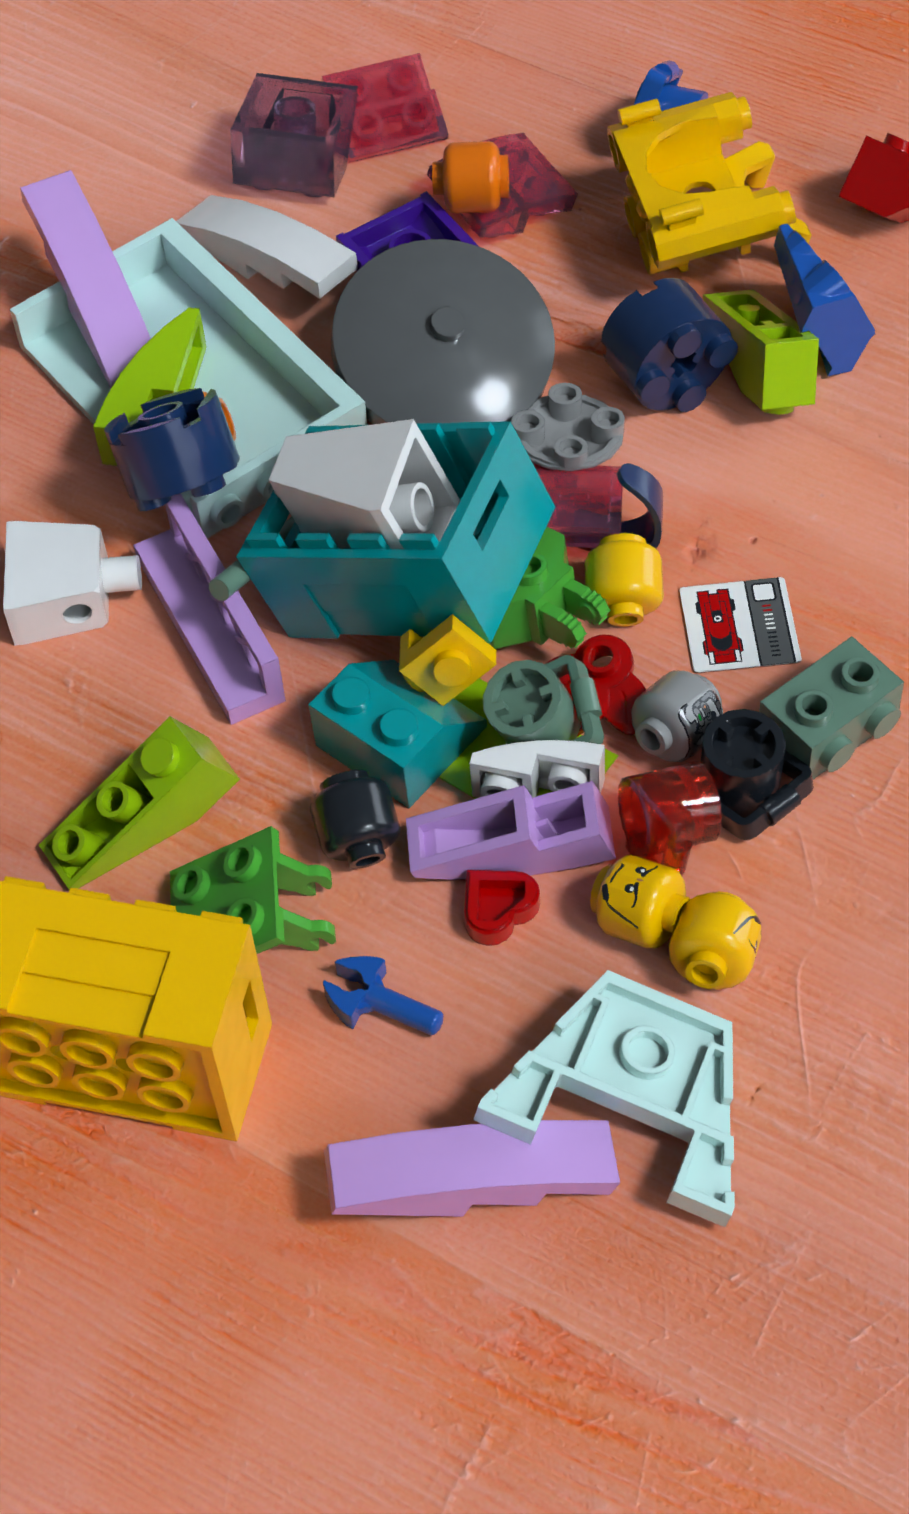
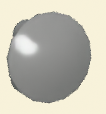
[511,383,625,471]

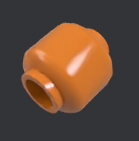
[432,141,509,213]

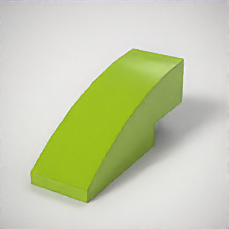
[93,308,207,466]

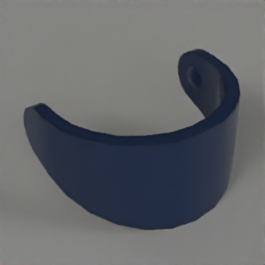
[569,463,663,549]

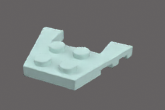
[473,970,735,1227]

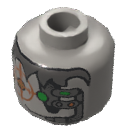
[631,670,723,762]

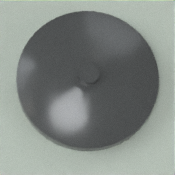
[331,239,555,424]

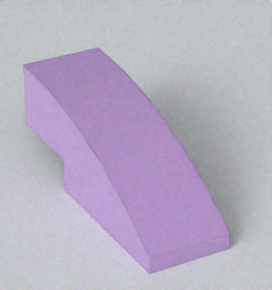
[406,781,616,880]

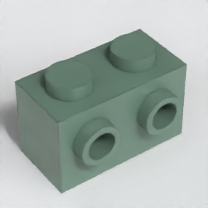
[759,636,904,780]

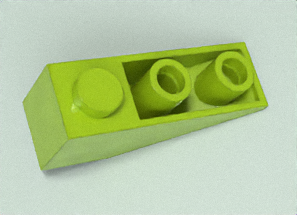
[39,716,240,889]

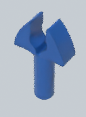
[323,956,444,1036]

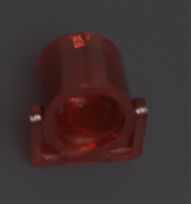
[618,761,722,876]

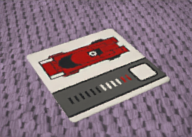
[679,577,802,673]

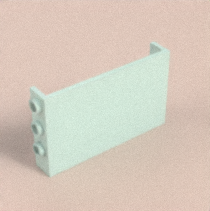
[10,218,368,538]

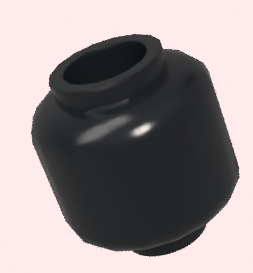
[310,770,401,869]

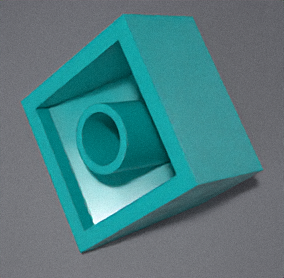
[308,659,487,808]

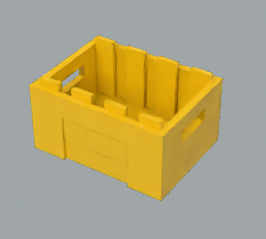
[0,876,272,1142]

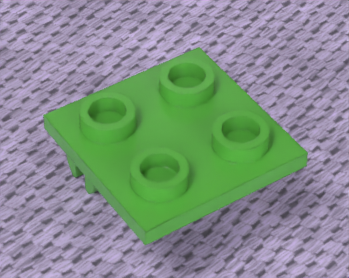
[170,826,336,954]

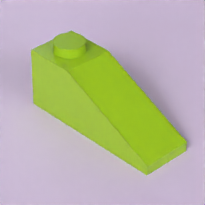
[703,289,819,415]

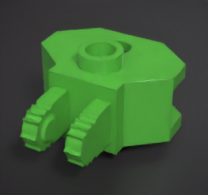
[489,527,611,649]

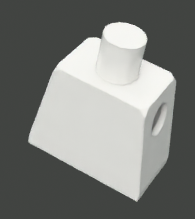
[3,521,142,646]

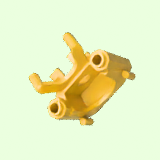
[607,92,812,275]

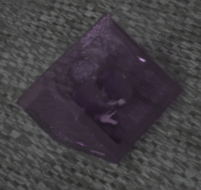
[230,73,358,198]

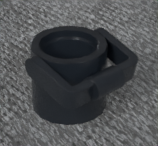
[696,709,814,840]

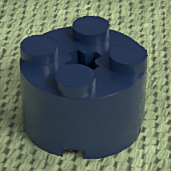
[601,278,738,412]
[104,388,240,511]

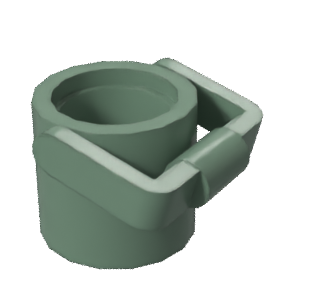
[483,655,604,744]

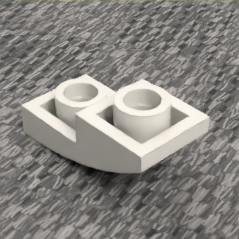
[469,740,605,798]

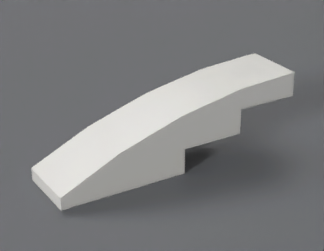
[176,195,358,299]

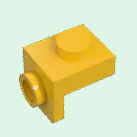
[399,614,497,706]

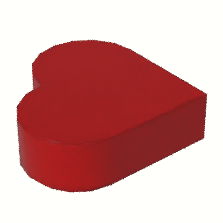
[464,870,540,946]

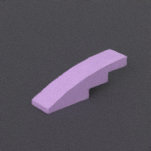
[20,170,151,388]
[324,1120,620,1217]

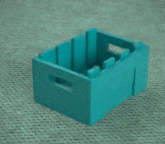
[236,421,556,643]

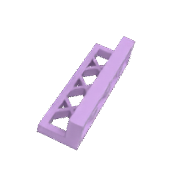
[134,493,286,725]

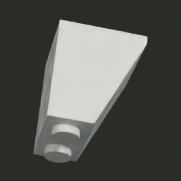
[269,419,460,549]

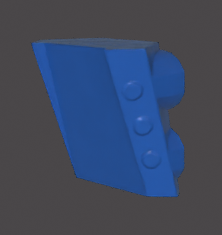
[774,223,875,376]

